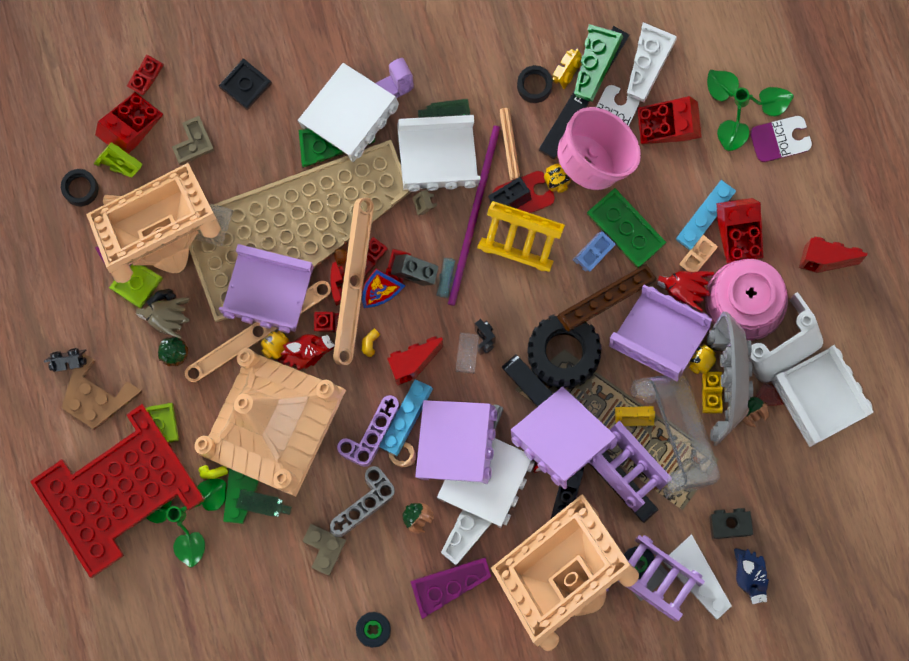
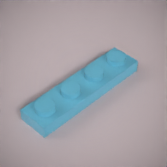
[676,180,736,250]
[379,379,433,456]

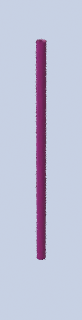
[448,125,501,306]

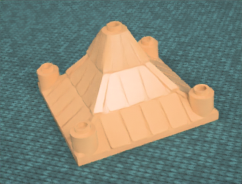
[86,163,221,283]
[195,348,346,497]
[491,494,639,651]

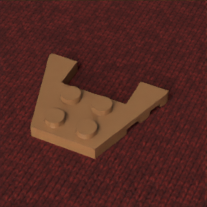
[62,353,142,430]

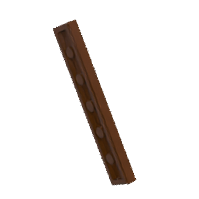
[557,264,657,332]

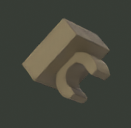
[413,190,437,215]

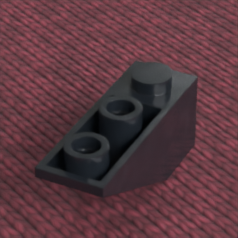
[550,466,585,519]

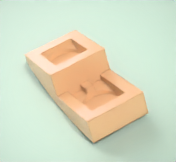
[679,235,718,272]

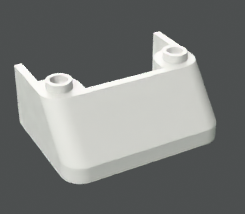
[749,292,823,383]

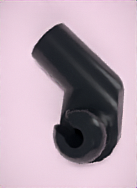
[147,289,176,305]

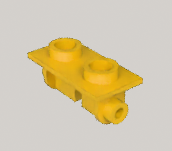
[552,49,582,89]
[615,406,655,426]

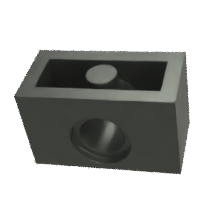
[391,254,439,286]
[709,508,753,539]

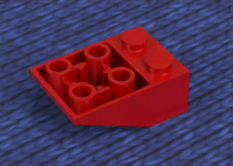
[95,92,163,153]
[637,96,702,144]
[716,198,764,263]
[799,237,868,273]
[387,336,444,386]

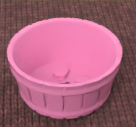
[557,107,641,190]
[705,259,788,341]

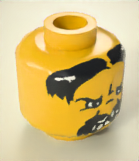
[544,164,571,193]
[689,345,716,374]

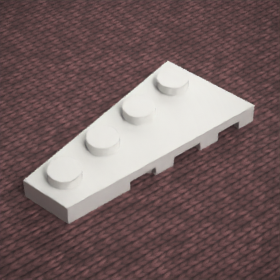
[627,23,677,102]
[441,510,492,566]
[663,534,732,620]

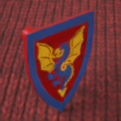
[362,268,406,308]

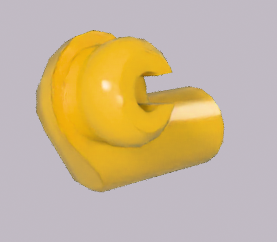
[362,328,380,357]

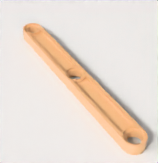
[333,197,374,365]
[185,281,331,382]

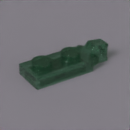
[418,99,470,118]
[236,489,292,517]

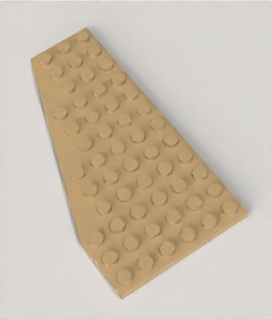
[189,140,411,323]

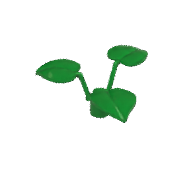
[707,70,794,151]
[146,479,226,568]

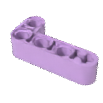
[337,395,399,467]

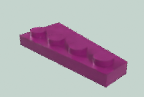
[410,557,491,619]

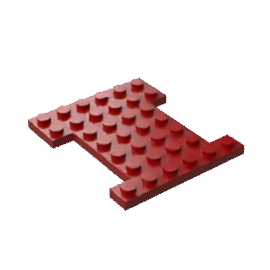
[30,404,205,578]

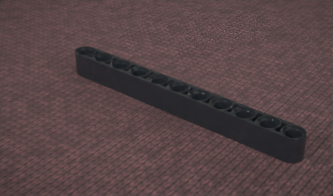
[502,354,658,523]

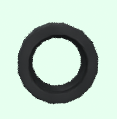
[517,65,553,103]
[60,169,99,207]

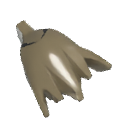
[136,298,190,339]

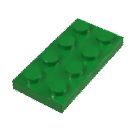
[587,188,667,268]

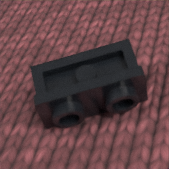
[475,318,495,355]

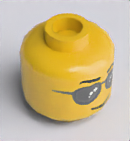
[261,331,289,359]

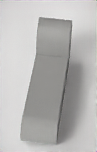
[330,466,395,537]

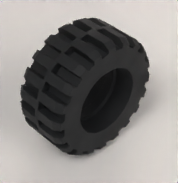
[527,314,602,389]

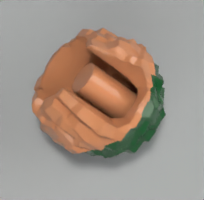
[742,396,769,427]
[402,503,434,534]

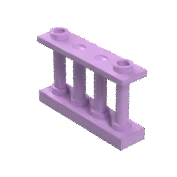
[588,421,672,512]
[618,535,705,622]

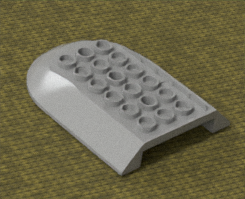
[707,312,753,446]

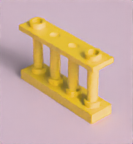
[477,201,565,272]

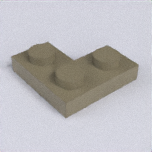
[172,116,215,165]
[302,524,346,576]

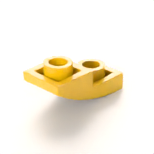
[702,372,723,413]

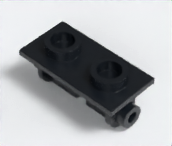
[44,348,87,372]

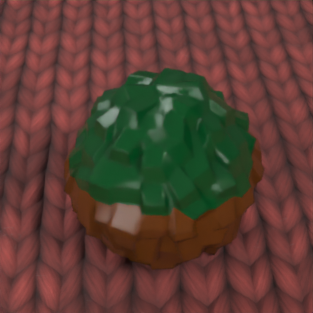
[158,336,188,367]

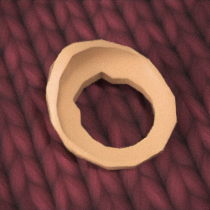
[389,442,416,467]

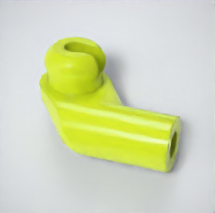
[198,465,228,479]

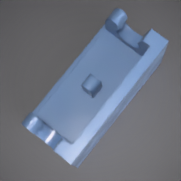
[573,231,616,272]

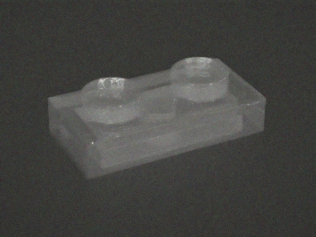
[456,333,479,374]

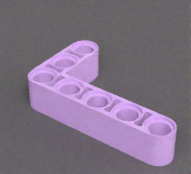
[375,58,414,98]

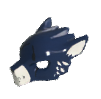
[734,548,769,604]

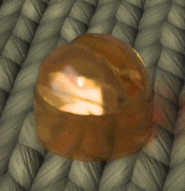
[334,249,348,265]

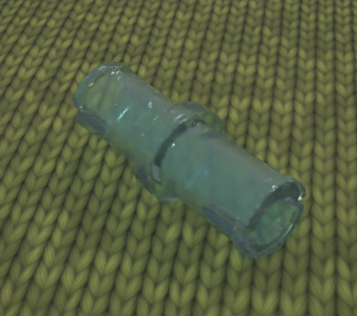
[437,258,455,298]

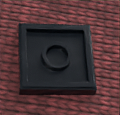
[219,58,272,110]

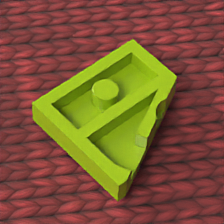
[94,142,142,178]

